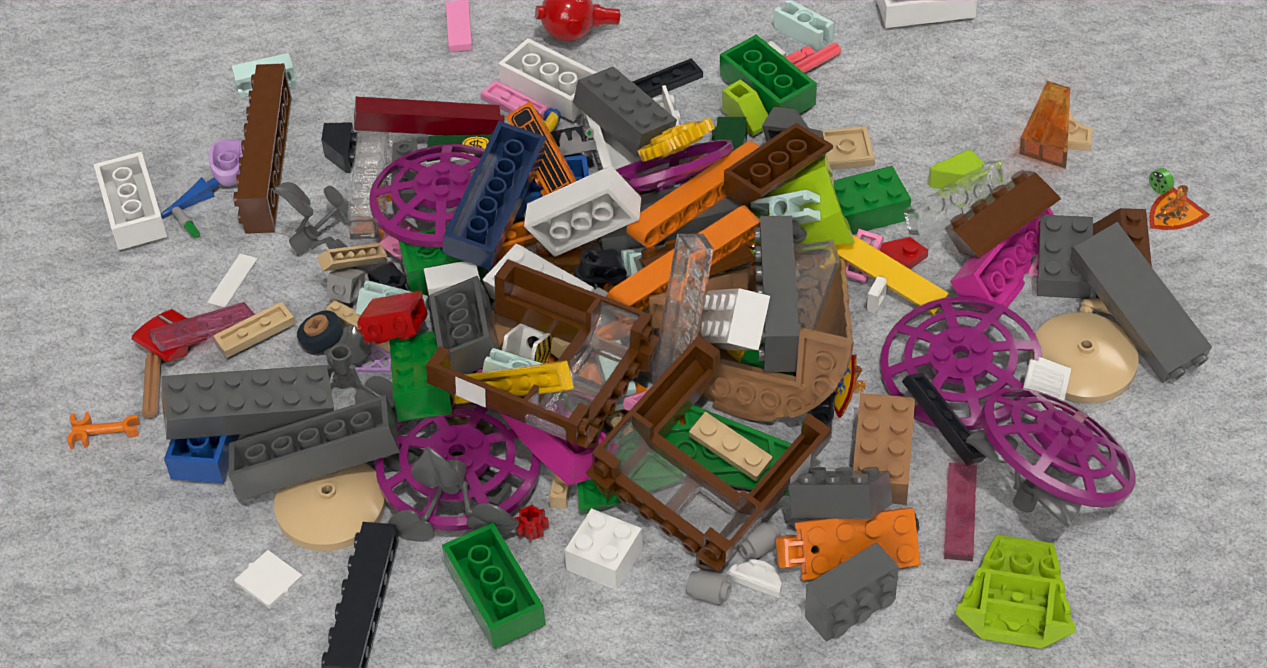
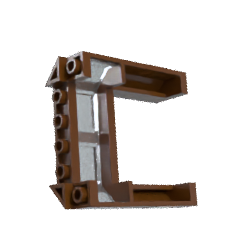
[426,259,661,448]
[586,335,832,572]

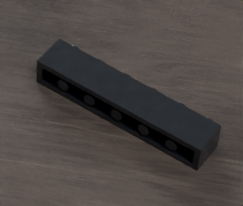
[321,521,399,668]

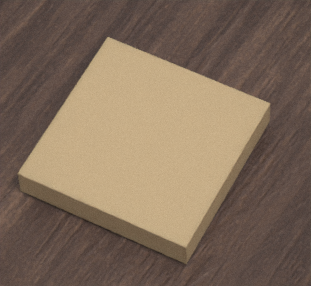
[822,126,875,170]

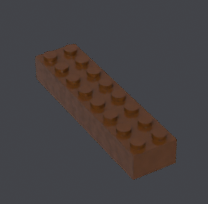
[233,63,292,234]

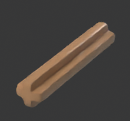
[142,352,161,419]

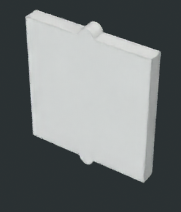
[234,550,303,609]

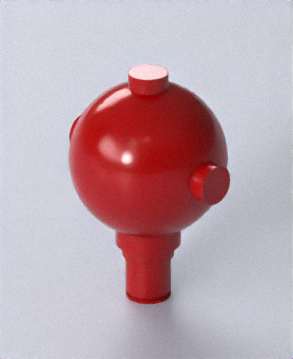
[535,0,621,42]

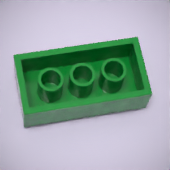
[720,34,817,115]
[834,166,911,234]
[389,331,452,422]
[442,522,546,649]

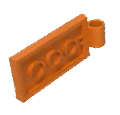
[775,507,921,581]

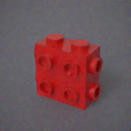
[357,291,428,344]

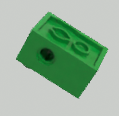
[398,226,486,296]

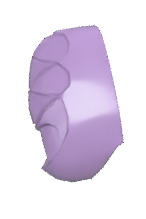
[209,139,243,186]

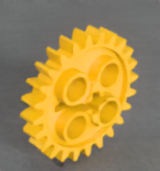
[637,117,715,162]

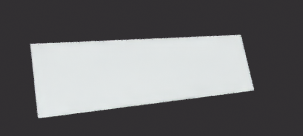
[207,254,258,308]

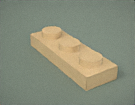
[213,301,295,358]
[689,412,773,481]

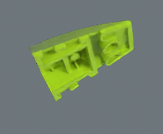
[749,154,855,255]
[955,534,1076,649]

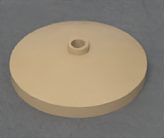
[1029,312,1139,404]
[274,463,386,551]

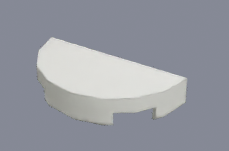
[726,559,782,598]

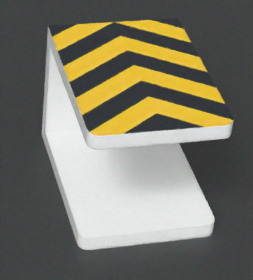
[502,323,553,364]

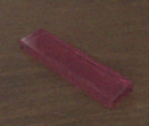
[149,302,255,351]
[944,463,977,561]

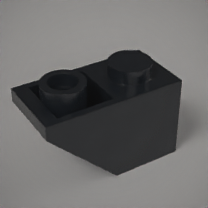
[321,122,359,173]

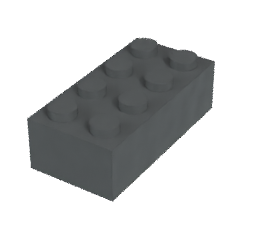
[573,66,677,157]
[429,276,500,374]

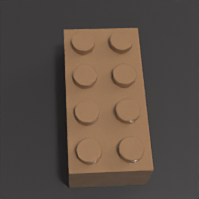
[853,393,915,505]

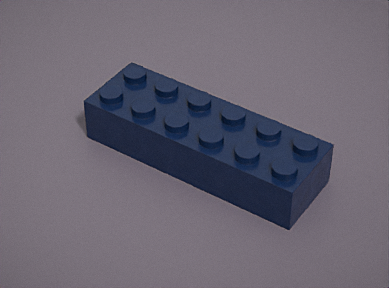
[442,121,546,270]

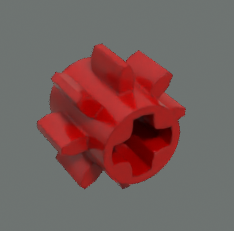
[514,505,549,541]

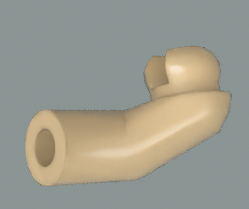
[1079,298,1113,316]

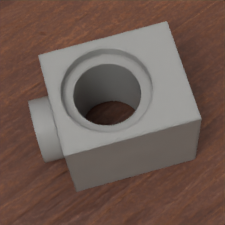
[326,268,365,304]

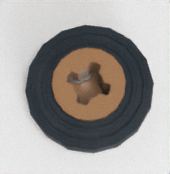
[297,310,343,352]

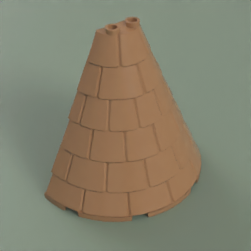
[649,250,854,422]

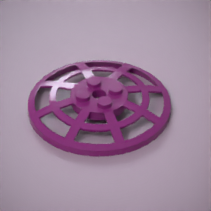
[615,140,734,194]
[369,144,485,247]
[880,296,1043,430]
[981,387,1136,508]
[375,397,541,531]

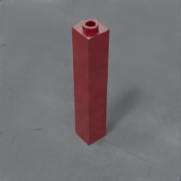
[354,96,505,136]

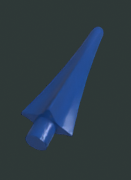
[160,177,219,218]

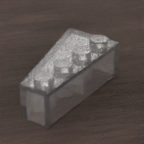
[903,160,1007,235]
[794,240,840,332]

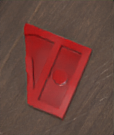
[872,237,929,270]

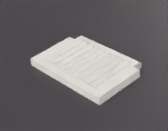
[1021,357,1071,421]

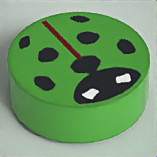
[1149,168,1174,194]

